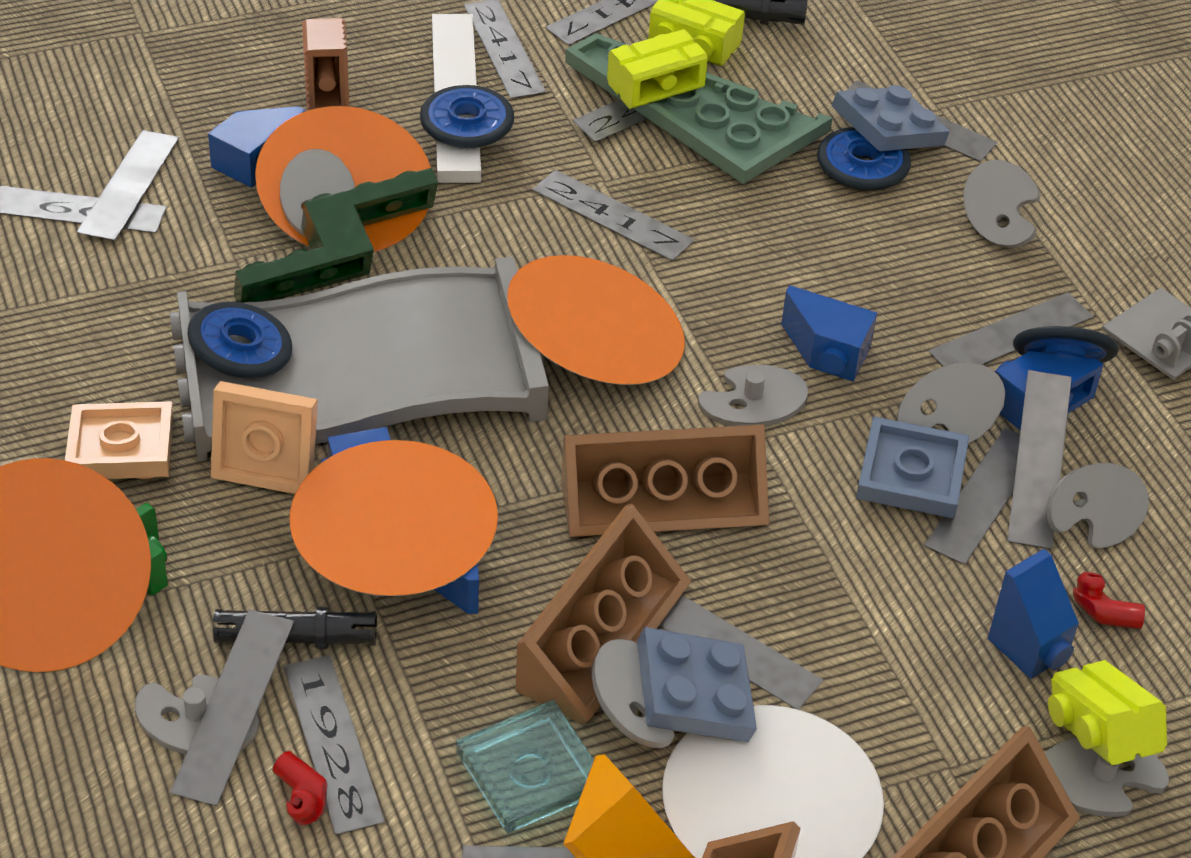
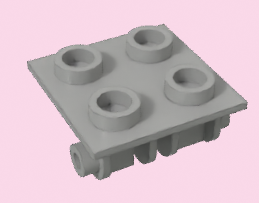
[1102,288,1191,380]

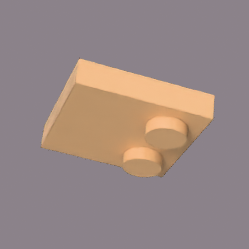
[211,381,318,494]
[65,401,173,479]

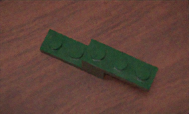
[234,168,438,303]

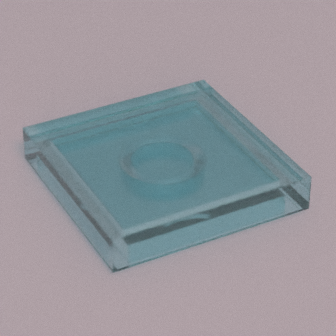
[456,699,594,834]

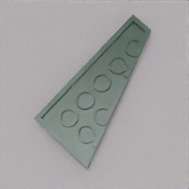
[565,33,833,184]

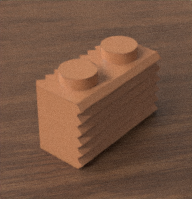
[302,18,349,111]

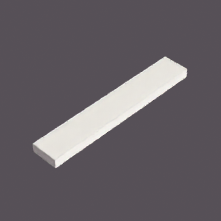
[432,14,481,183]

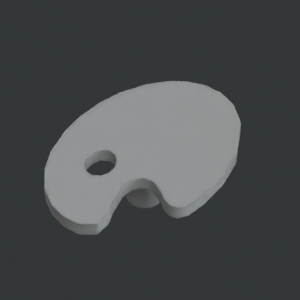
[280,149,355,236]
[963,160,1041,248]
[897,363,1005,444]
[698,365,808,427]
[1046,463,1149,549]
[592,639,675,748]
[135,674,259,755]
[1045,738,1169,817]

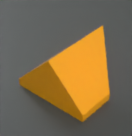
[563,754,695,858]

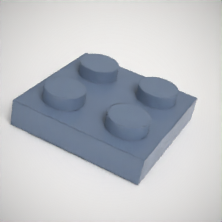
[832,85,950,151]
[856,416,969,518]
[637,627,757,742]

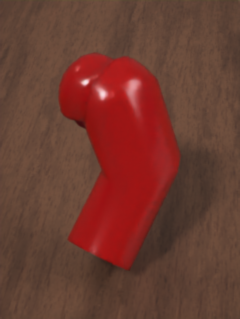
[1073,572,1145,630]
[272,751,328,825]

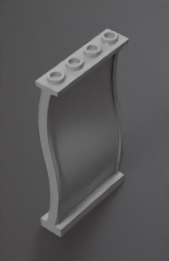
[170,257,549,461]

